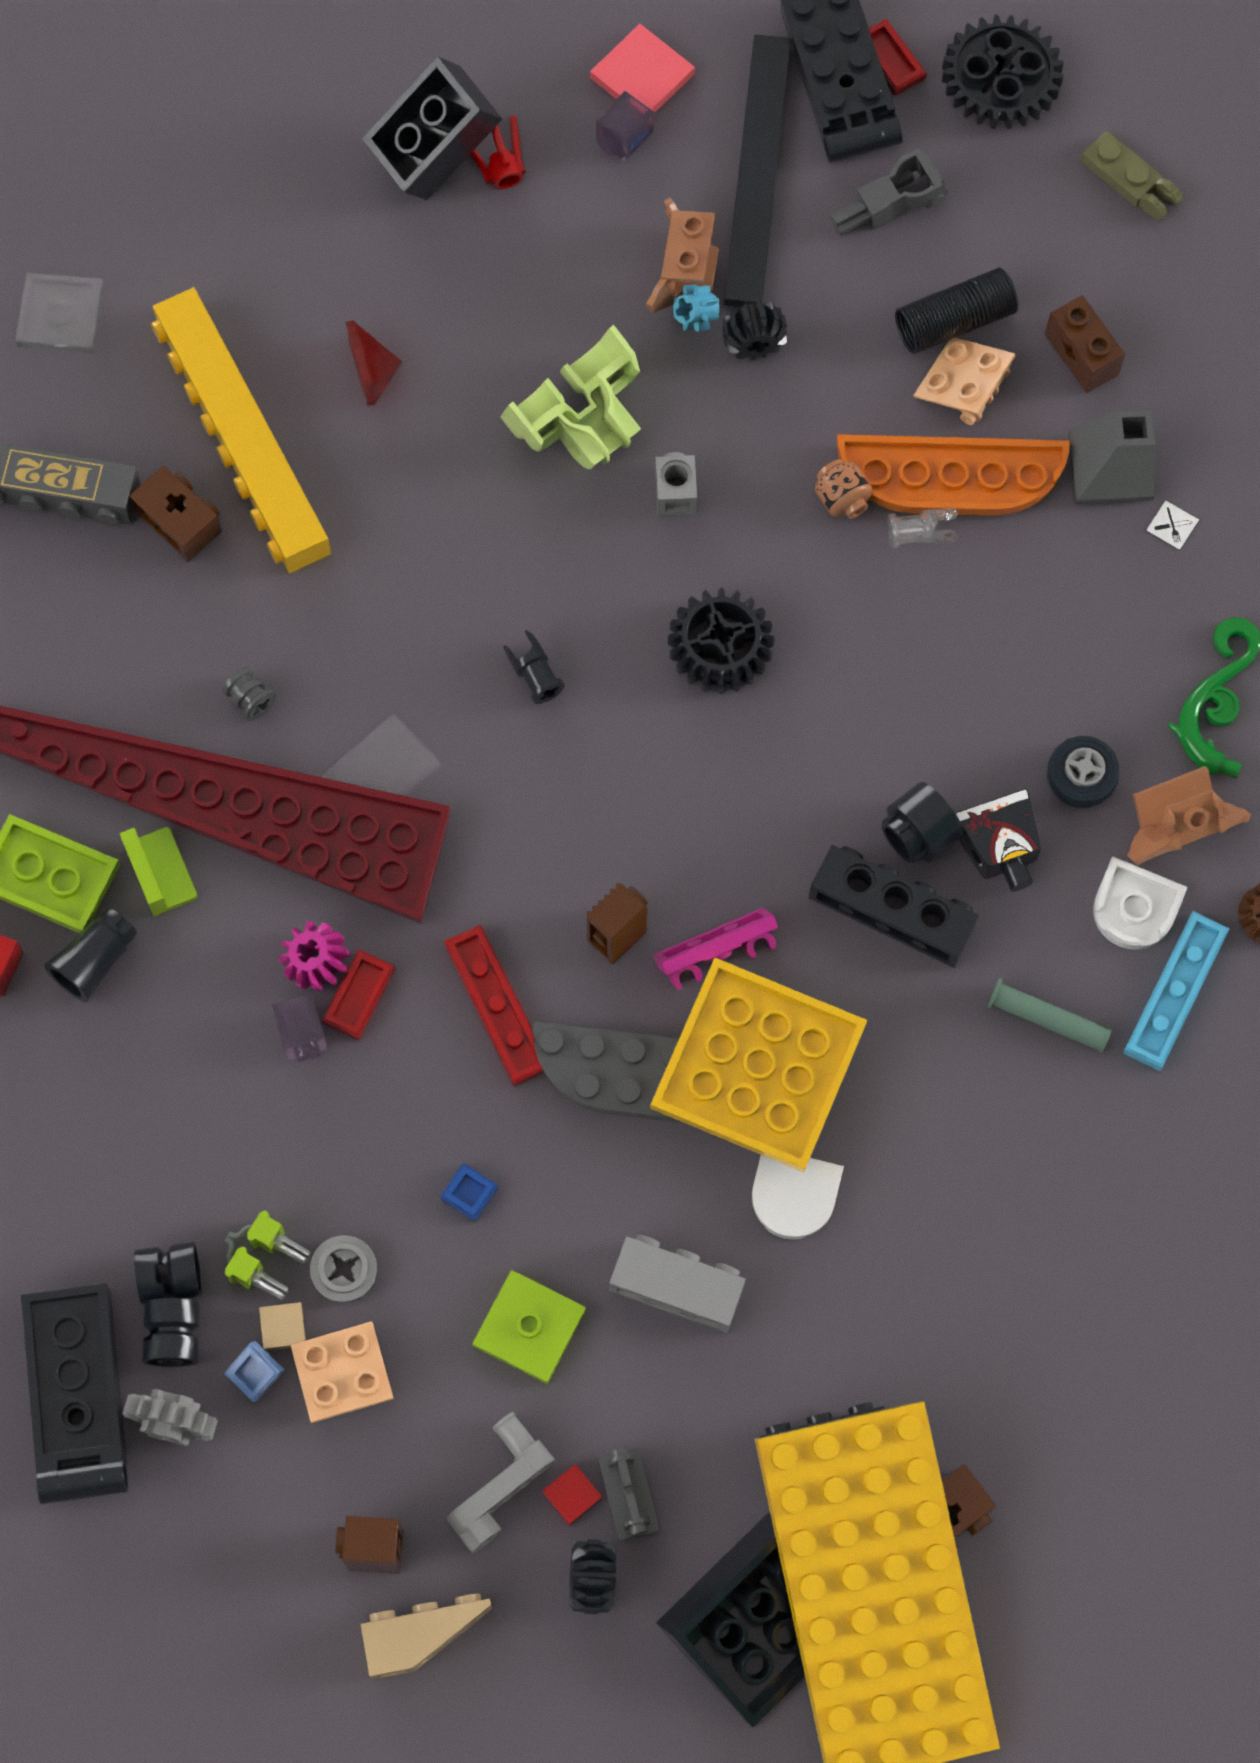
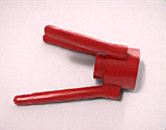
[470,115,526,189]

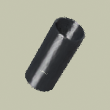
[895,267,1019,354]

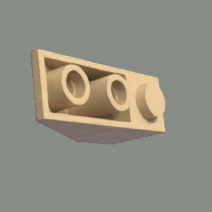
[361,1593,492,1680]

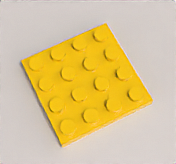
[650,958,867,1173]

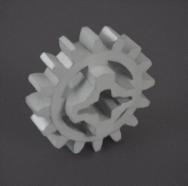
[122,1389,218,1446]

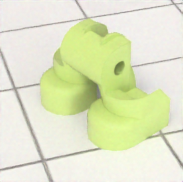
[500,325,641,469]

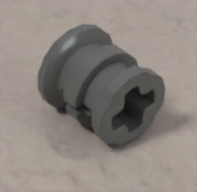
[222,667,276,721]

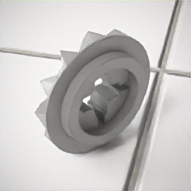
[310,1235,377,1303]

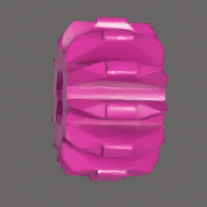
[278,921,350,991]

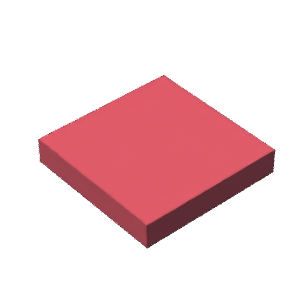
[590,24,695,122]

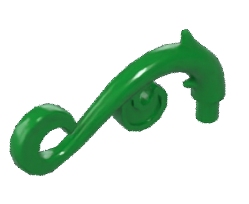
[1168,617,1260,779]

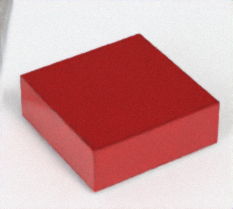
[542,1464,602,1526]

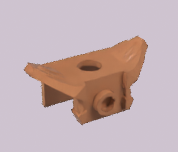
[646,197,719,314]
[1127,766,1251,865]

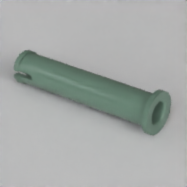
[987,978,1112,1053]

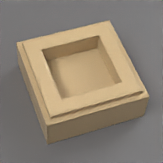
[259,1302,306,1351]

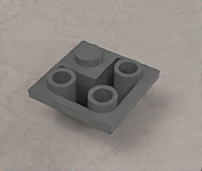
[1068,409,1156,504]

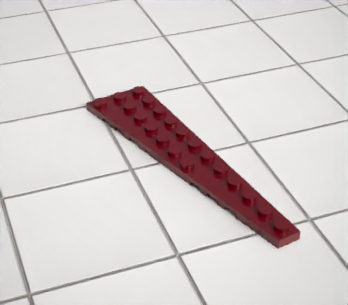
[0,706,451,924]

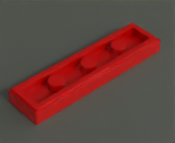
[444,925,548,1087]

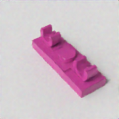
[652,907,778,990]

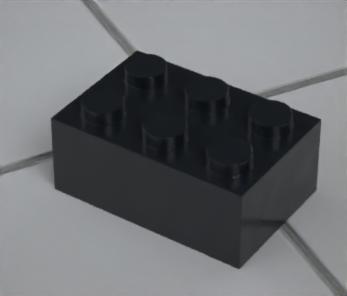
[362,56,502,200]

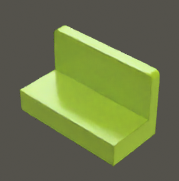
[119,827,198,917]

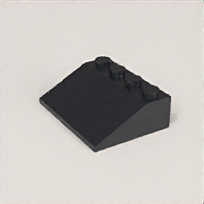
[656,1511,805,1728]

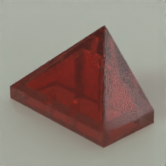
[345,320,402,406]

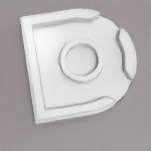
[1093,856,1188,950]
[752,1155,844,1240]

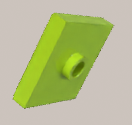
[472,1270,586,1385]

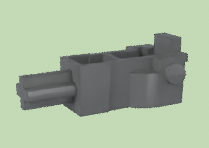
[830,148,948,235]

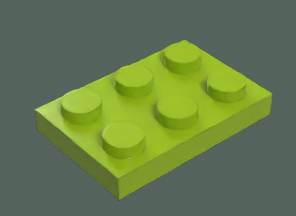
[0,814,120,933]

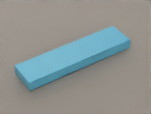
[1123,911,1230,1071]

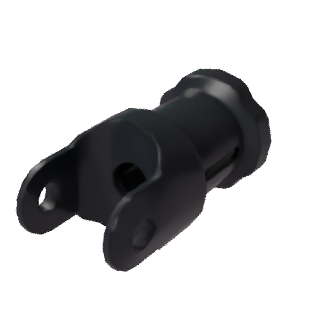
[503,630,565,704]

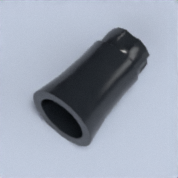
[44,909,137,1003]

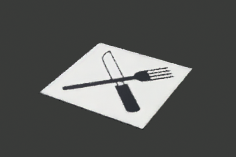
[1146,501,1199,550]

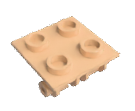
[913,338,1016,425]
[291,1321,394,1423]

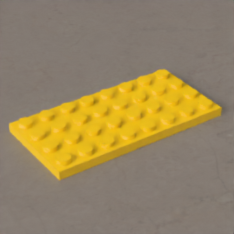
[755,1401,1000,1763]

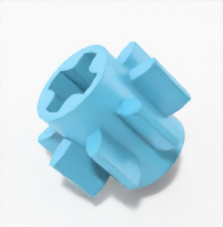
[673,284,720,332]

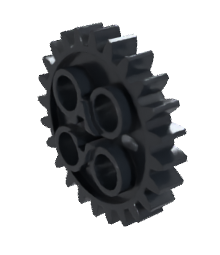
[942,14,1064,129]

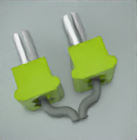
[224,1211,310,1300]

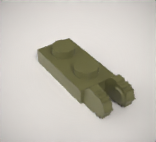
[1080,130,1183,221]

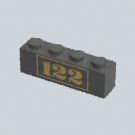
[0,443,141,525]

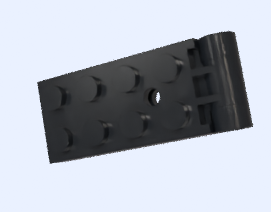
[781,0,903,163]
[21,1283,128,1504]

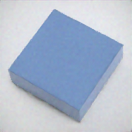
[224,1341,285,1403]

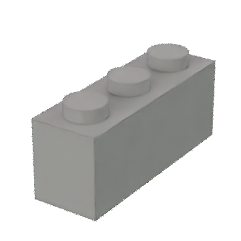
[609,1235,746,1334]

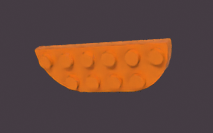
[836,434,1070,516]

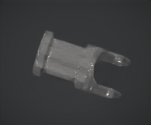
[887,508,958,549]

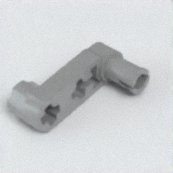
[446,1412,556,1554]

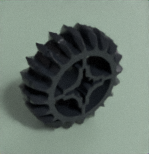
[667,587,775,694]

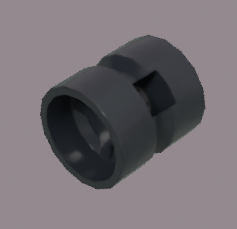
[134,1242,202,1304]
[142,1298,200,1367]

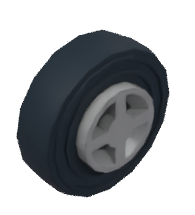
[1047,736,1120,808]

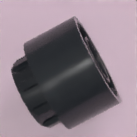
[881,782,963,863]

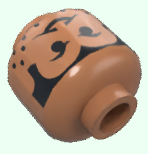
[815,459,872,519]

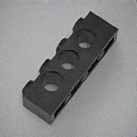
[808,845,979,968]

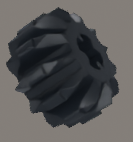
[722,300,787,361]
[569,1539,616,1615]

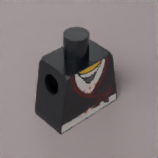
[955,788,1041,892]

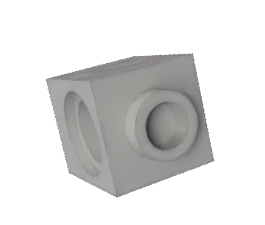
[655,452,697,516]

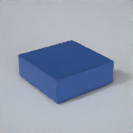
[440,1163,498,1222]

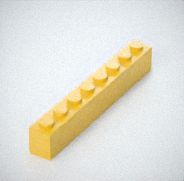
[151,287,331,574]

